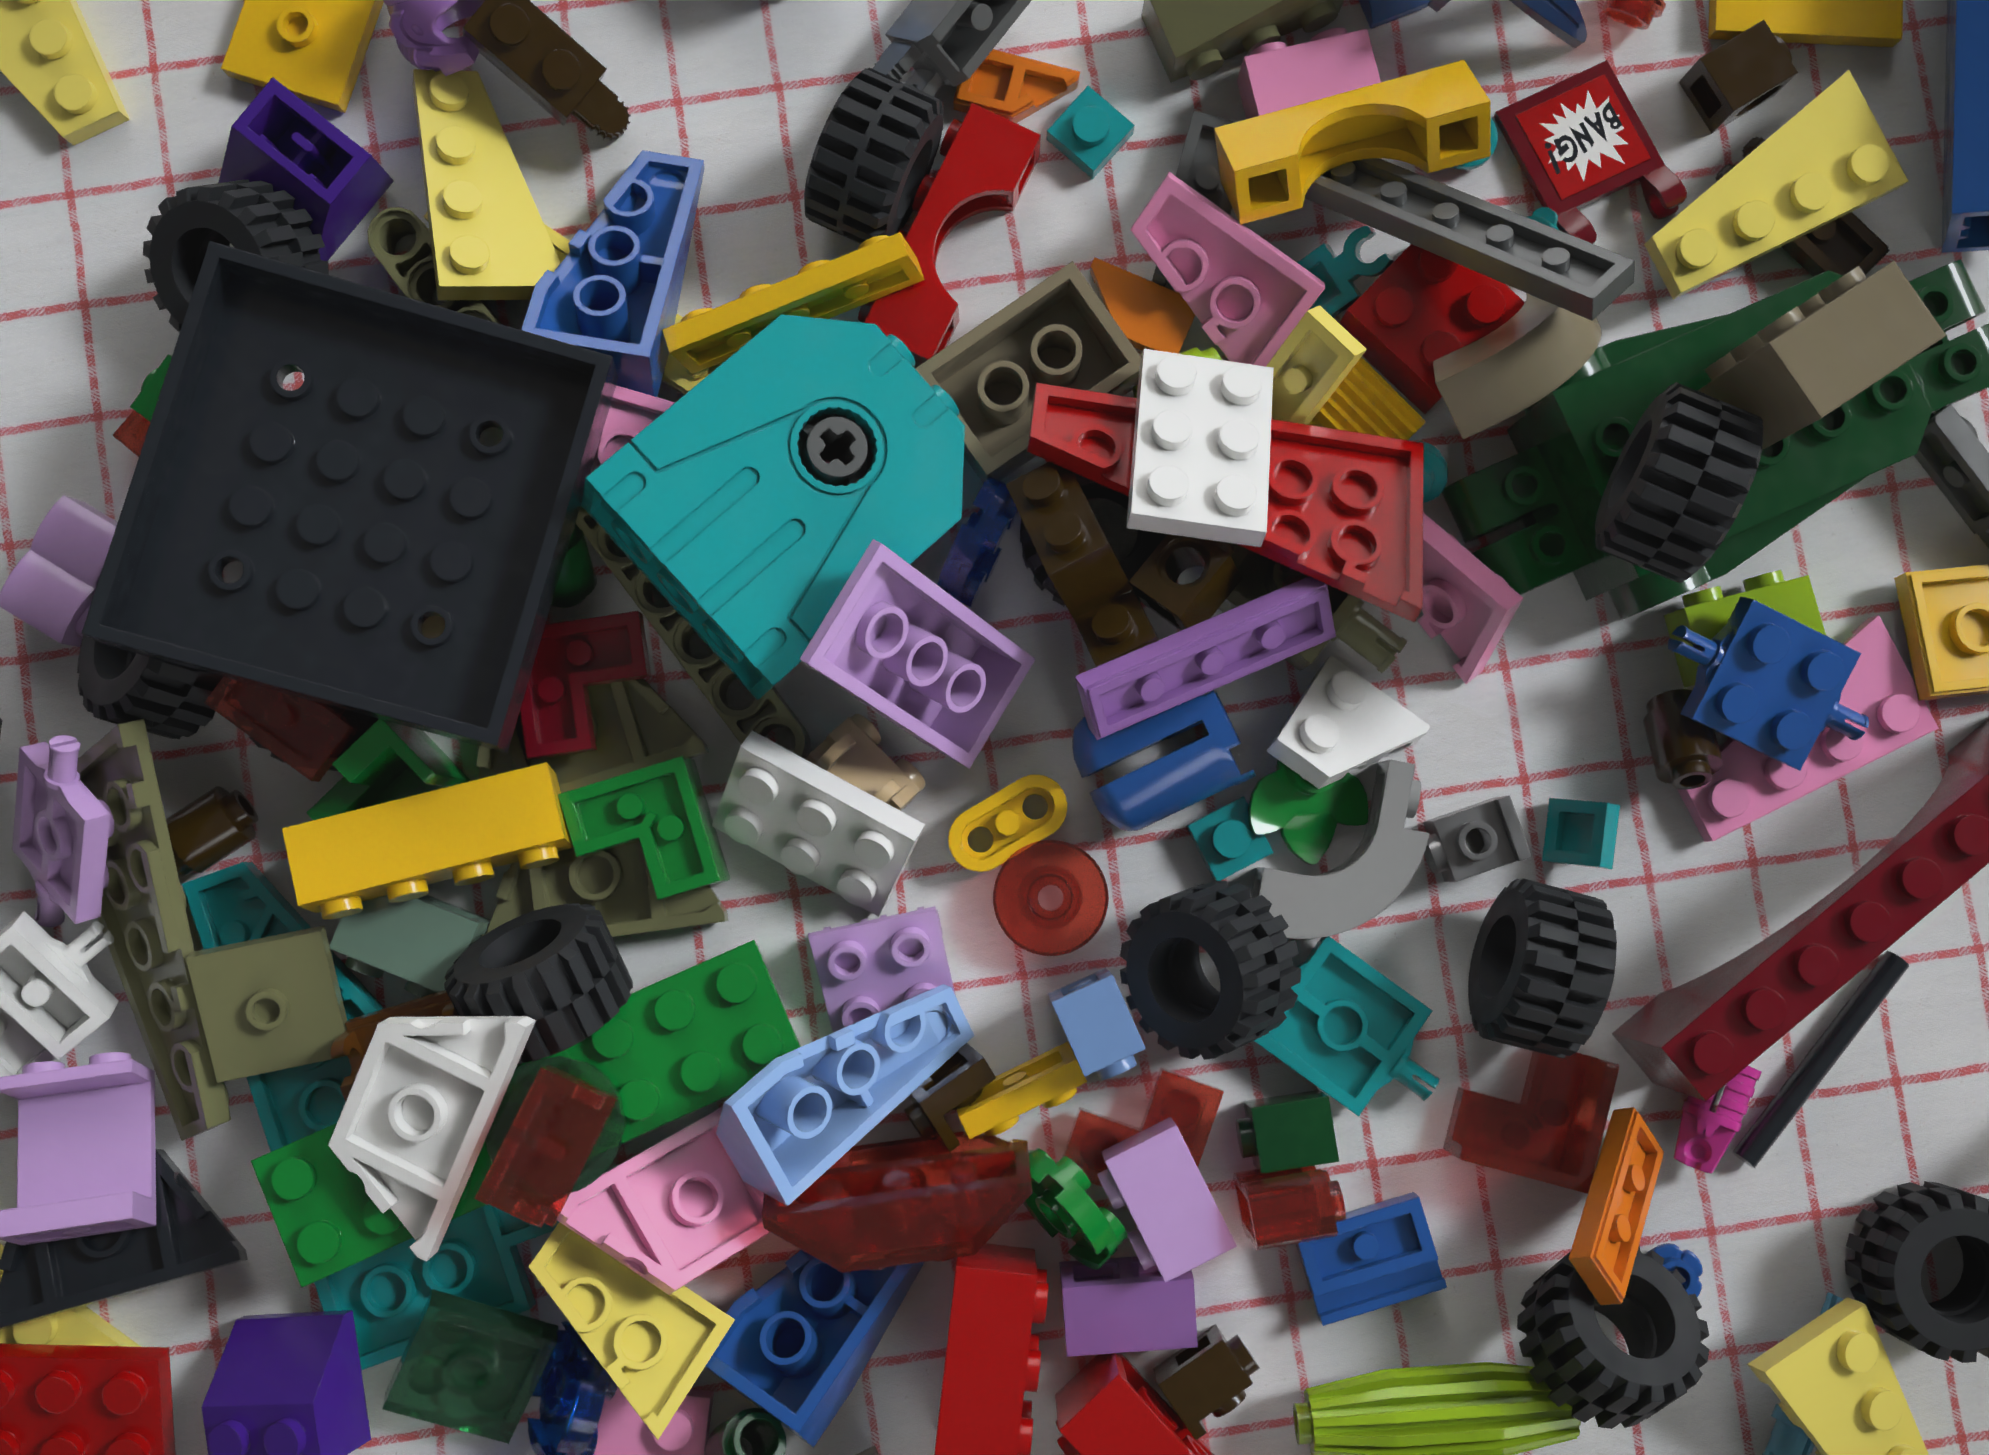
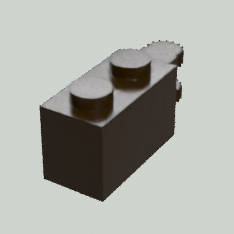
[463,0,631,141]

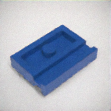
[1291,1192,1447,1326]

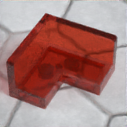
[1443,1051,1619,1194]

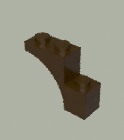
[1006,462,1160,667]

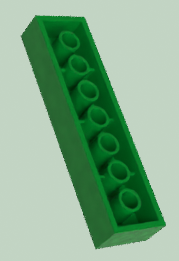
[251,940,801,1288]

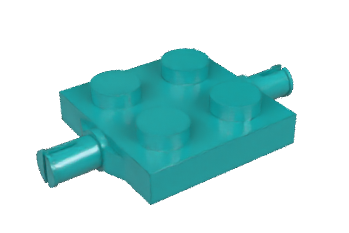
[1254,936,1440,1116]

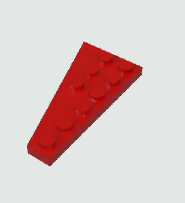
[1027,383,1424,623]

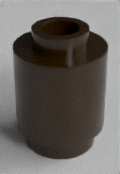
[1643,689,1723,790]
[166,786,258,876]

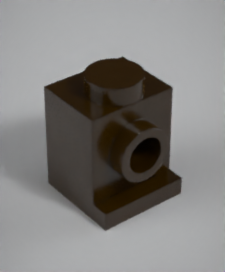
[1153,1324,1260,1440]

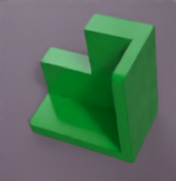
[306,719,470,820]
[558,756,730,900]

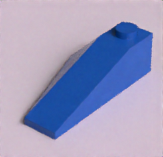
[521,150,705,397]
[705,1174,954,1448]

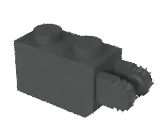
[872,0,1032,97]

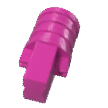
[1674,1066,1762,1174]

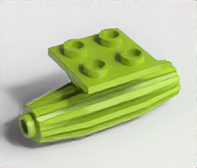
[1293,1362,1581,1455]

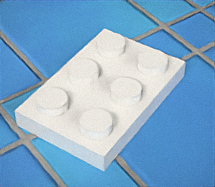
[1126,349,1274,547]
[712,731,925,917]

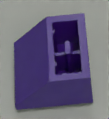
[218,77,394,261]

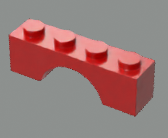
[858,103,1041,368]

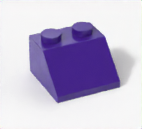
[201,1310,371,1455]

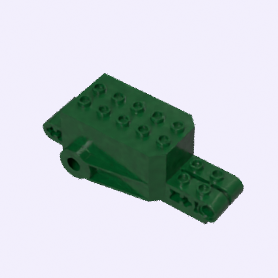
[1442,259,1989,620]

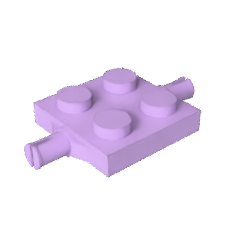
[12,735,114,927]

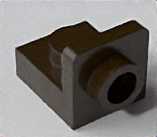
[904,1043,996,1152]

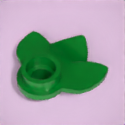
[1248,760,1368,865]

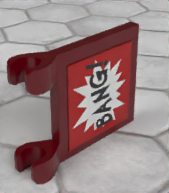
[1494,60,1687,244]

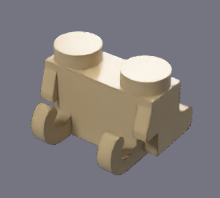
[806,714,925,811]

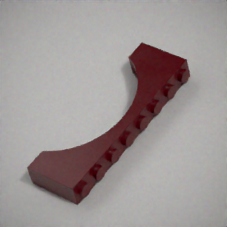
[1612,718,1989,1101]

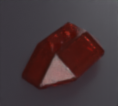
[762,1131,1033,1273]

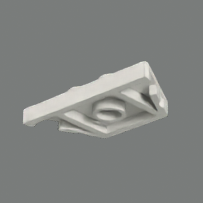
[328,1016,536,1262]

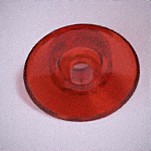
[993,840,1109,956]

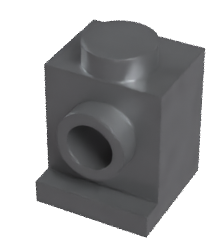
[1423,795,1532,882]

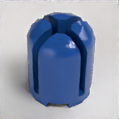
[1072,690,1256,831]

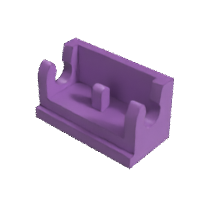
[1059,1256,1198,1357]

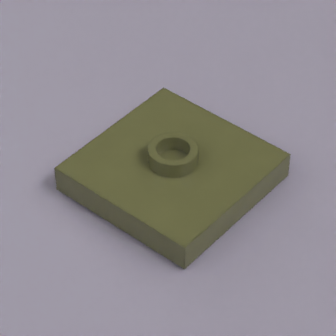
[186,925,347,1083]

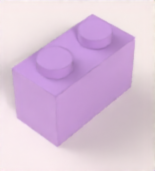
[1097,1117,1237,1283]

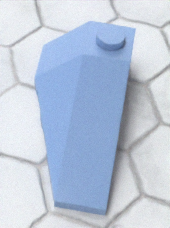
[716,984,974,1206]

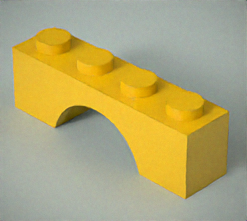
[1214,60,1491,225]

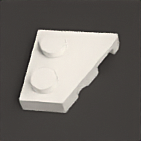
[1266,655,1430,789]

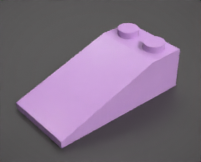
[800,539,1035,769]

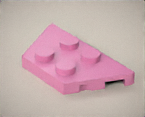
[548,1107,787,1295]

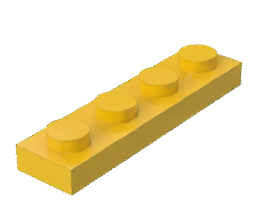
[662,232,925,374]

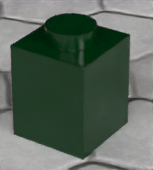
[1236,1090,1339,1174]

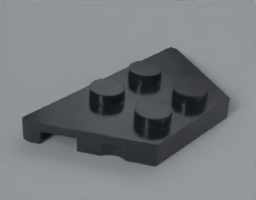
[0,1149,248,1330]

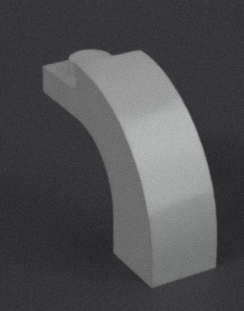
[1251,760,1430,939]

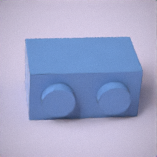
[1048,968,1146,1080]

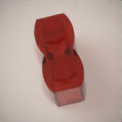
[1233,1165,1346,1251]

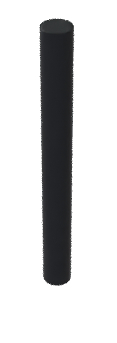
[1732,951,1909,1168]

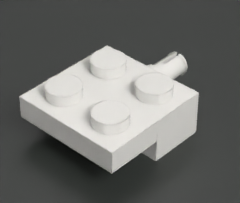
[0,911,119,1077]

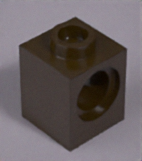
[1679,20,1798,134]
[1129,534,1242,631]

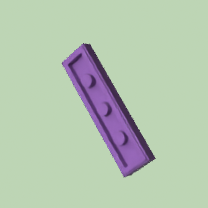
[1075,576,1336,740]

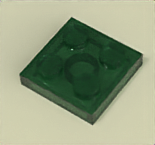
[382,1289,559,1444]

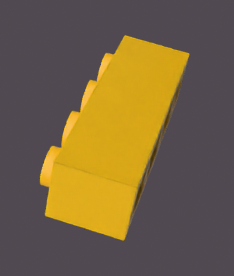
[282,762,573,920]

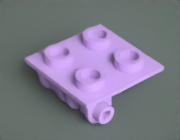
[808,906,956,1033]

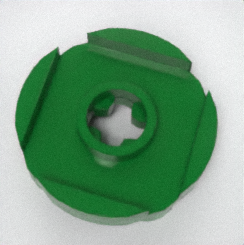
[1009,1148,1128,1270]

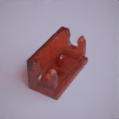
[474,1065,618,1228]

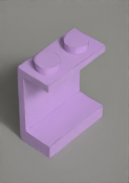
[0,1052,156,1245]

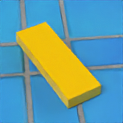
[1708,0,1903,47]

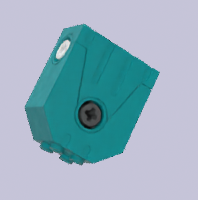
[581,314,965,700]

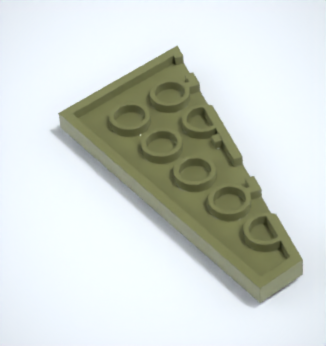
[77,719,231,1141]

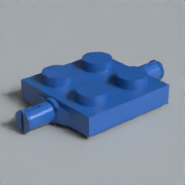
[1668,596,1869,771]

